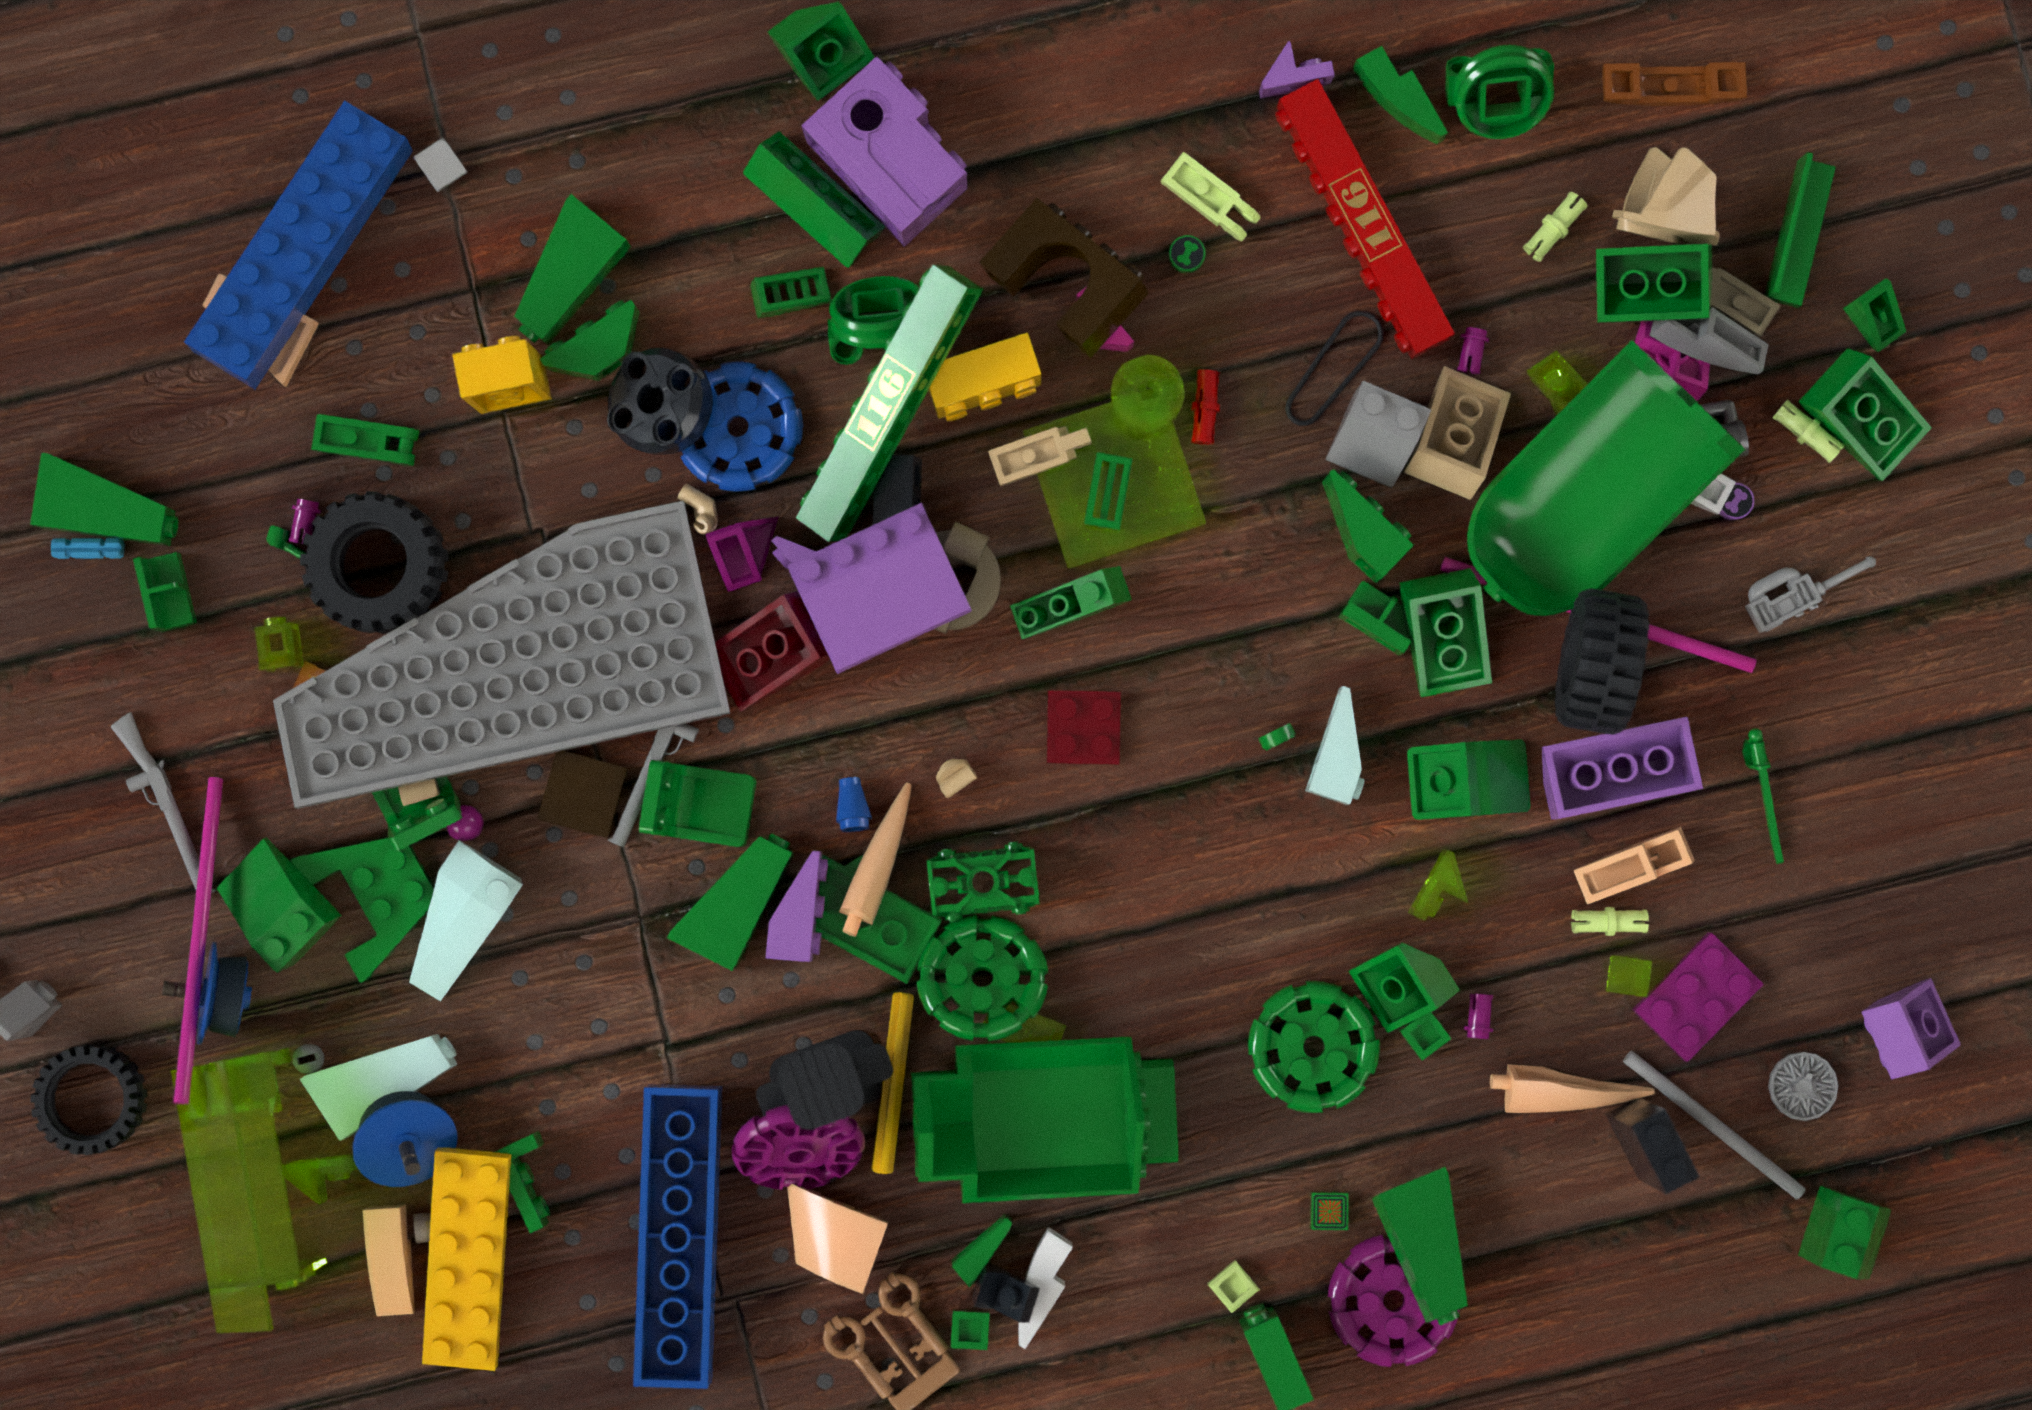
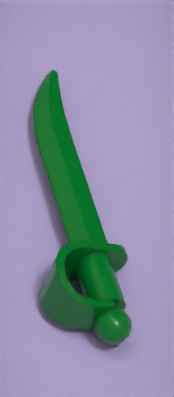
[1742,728,1784,864]

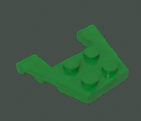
[290,838,435,983]

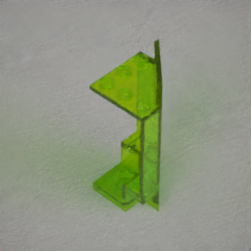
[171,1047,327,1333]

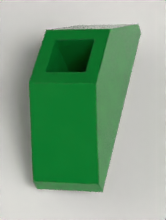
[540,300,640,381]

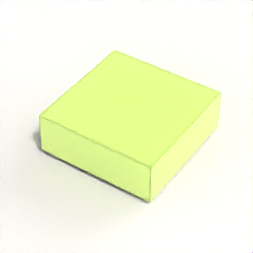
[1207,1260,1260,1313]

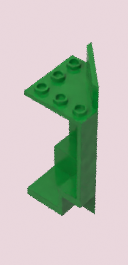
[911,1037,1178,1203]

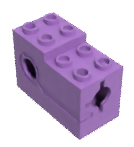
[801,56,968,247]

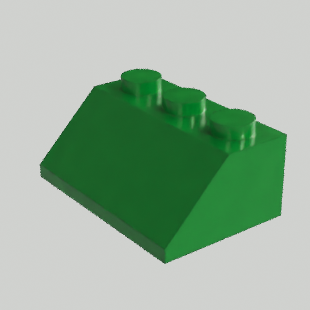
[1596,243,1712,323]

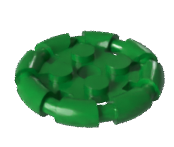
[916,915,1049,1041]
[1248,980,1380,1113]

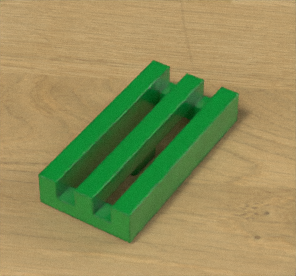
[1084,452,1133,531]

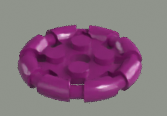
[732,1105,865,1190]
[1327,1235,1460,1367]

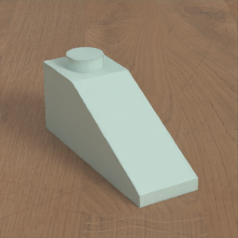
[1305,686,1365,805]

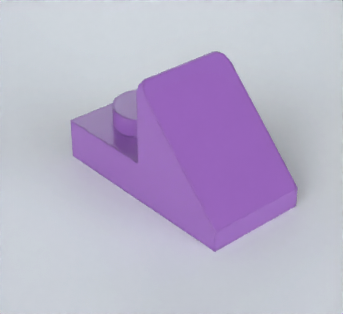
[1259,41,1334,98]

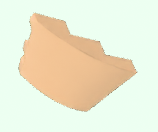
[787,1184,888,1294]

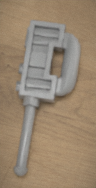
[1745,556,1876,633]

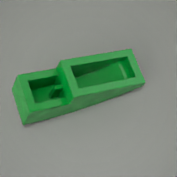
[1353,46,1448,144]

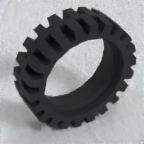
[30,1044,148,1155]

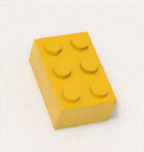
[929,332,1041,421]
[452,336,552,414]

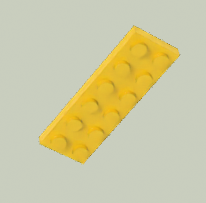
[422,1147,511,1371]

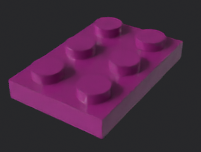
[1632,932,1764,1062]

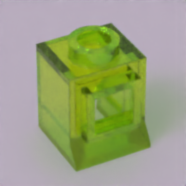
[254,617,303,672]

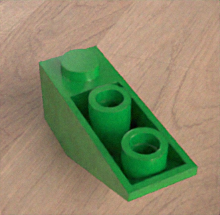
[1010,566,1132,640]

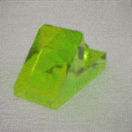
[1527,350,1588,416]
[1408,850,1468,921]
[278,1154,358,1205]

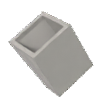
[1325,381,1431,488]

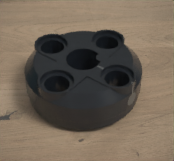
[607,348,713,455]

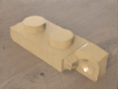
[988,426,1092,487]

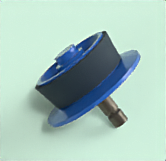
[162,941,252,1045]
[352,1091,457,1187]

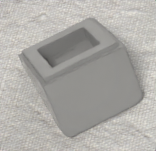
[414,138,468,192]

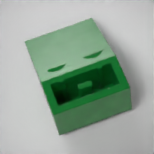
[1322,469,1414,583]

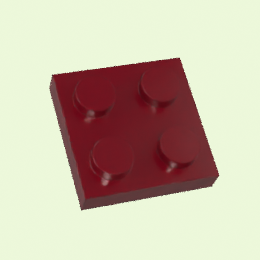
[1046,690,1121,765]

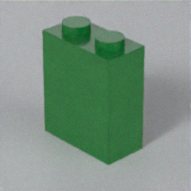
[1239,1304,1314,1410]

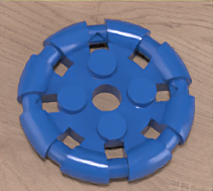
[673,362,803,492]

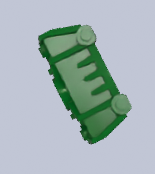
[927,841,1040,922]

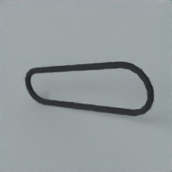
[1285,311,1384,426]

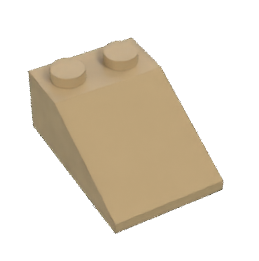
[1404,366,1511,500]

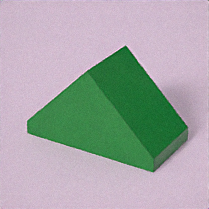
[1843,278,1907,352]

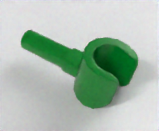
[266,525,306,559]

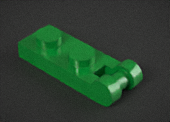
[311,414,419,467]

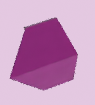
[705,516,779,592]

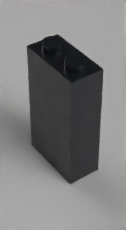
[1605,1098,1700,1195]

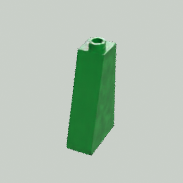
[514,194,631,345]
[30,453,179,546]
[667,833,795,971]
[1372,1167,1468,1326]

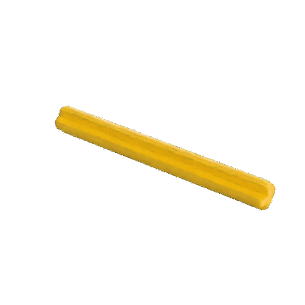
[872,992,914,1174]

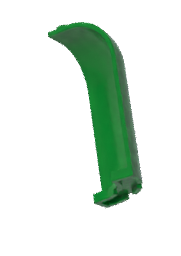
[1467,340,1745,616]

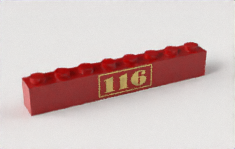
[1275,79,1455,359]

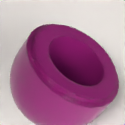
[446,805,484,841]

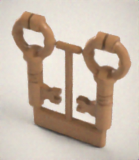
[823,1272,960,1410]

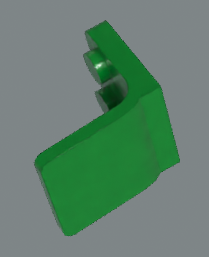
[1407,739,1531,820]
[639,760,756,847]
[372,776,462,851]

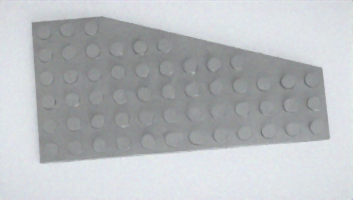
[273,501,731,809]

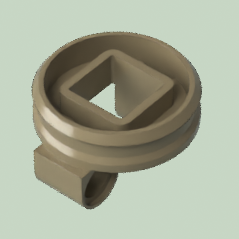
[935,522,1001,634]

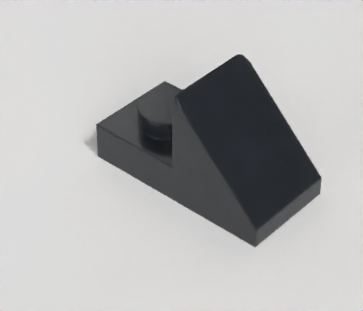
[972,1262,1040,1323]

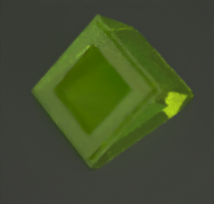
[1606,955,1652,997]

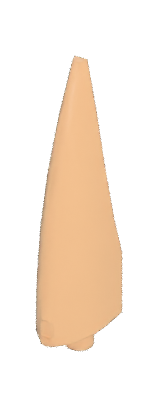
[839,782,912,936]
[1490,1064,1655,1113]

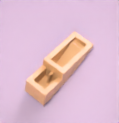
[1573,826,1695,904]
[363,1204,415,1316]

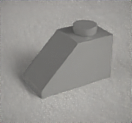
[0,980,62,1041]

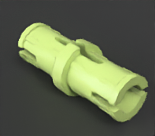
[1523,192,1588,262]
[1772,399,1845,463]
[1571,907,1649,936]

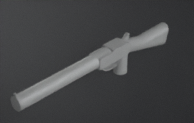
[111,712,216,893]
[608,724,699,847]

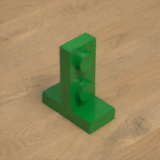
[495,1131,550,1233]

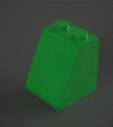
[1798,1186,1892,1279]

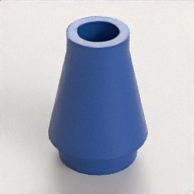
[836,777,872,832]

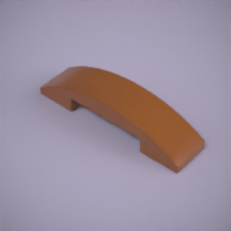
[1602,62,1747,106]

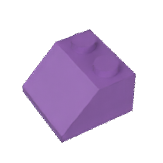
[1862,978,1961,1080]

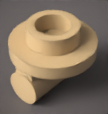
[936,759,978,798]

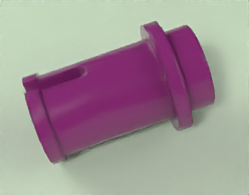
[1457,327,1489,374]
[288,498,322,544]
[1464,993,1493,1039]

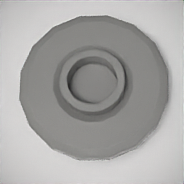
[1768,1052,1838,1121]

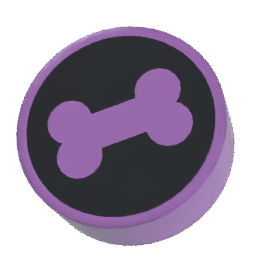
[1719,483,1754,520]

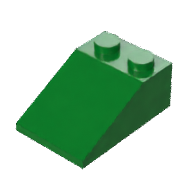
[1798,348,1932,481]
[1399,568,1492,698]
[217,837,342,973]

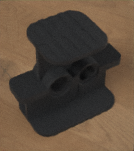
[756,1030,893,1130]

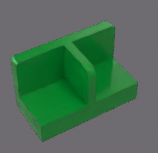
[133,552,197,632]
[1338,581,1412,656]

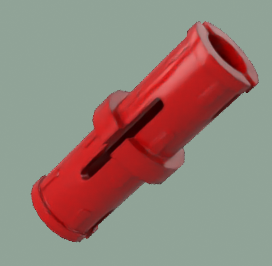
[1191,369,1220,445]

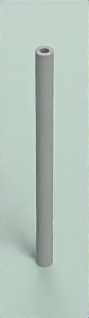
[1623,1050,1806,1199]

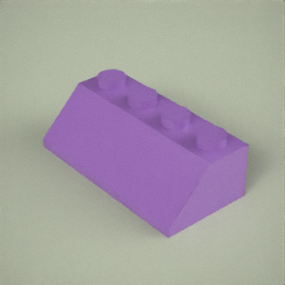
[1542,717,1703,820]

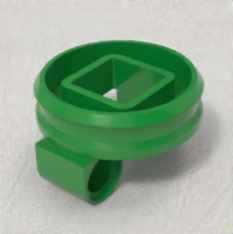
[1445,45,1554,139]
[828,276,920,365]

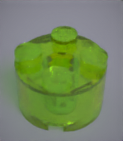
[1110,355,1185,434]

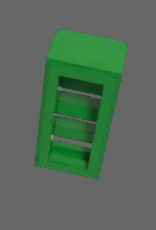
[750,266,832,319]
[952,1213,1012,1287]

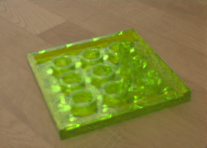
[1023,386,1206,570]

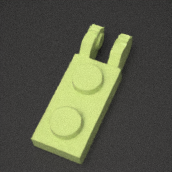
[1161,152,1261,242]

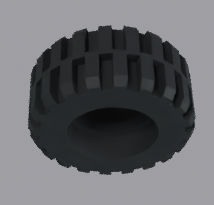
[300,491,449,634]
[1555,588,1649,735]

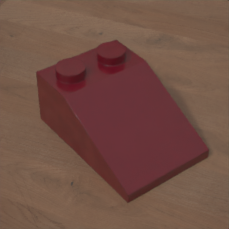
[715,591,830,712]

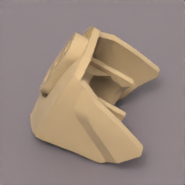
[1612,147,1720,245]

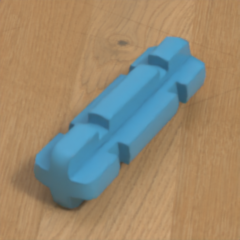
[51,538,125,559]

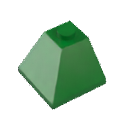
[768,1,875,101]
[1348,943,1460,1033]

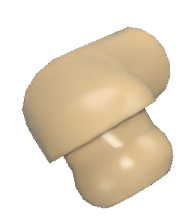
[678,483,718,534]

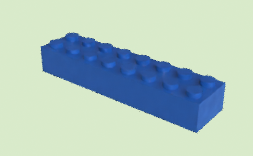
[184,100,413,390]
[633,1084,723,1389]

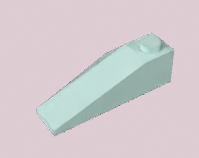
[409,840,523,1001]

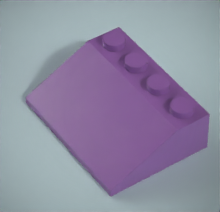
[787,503,972,674]

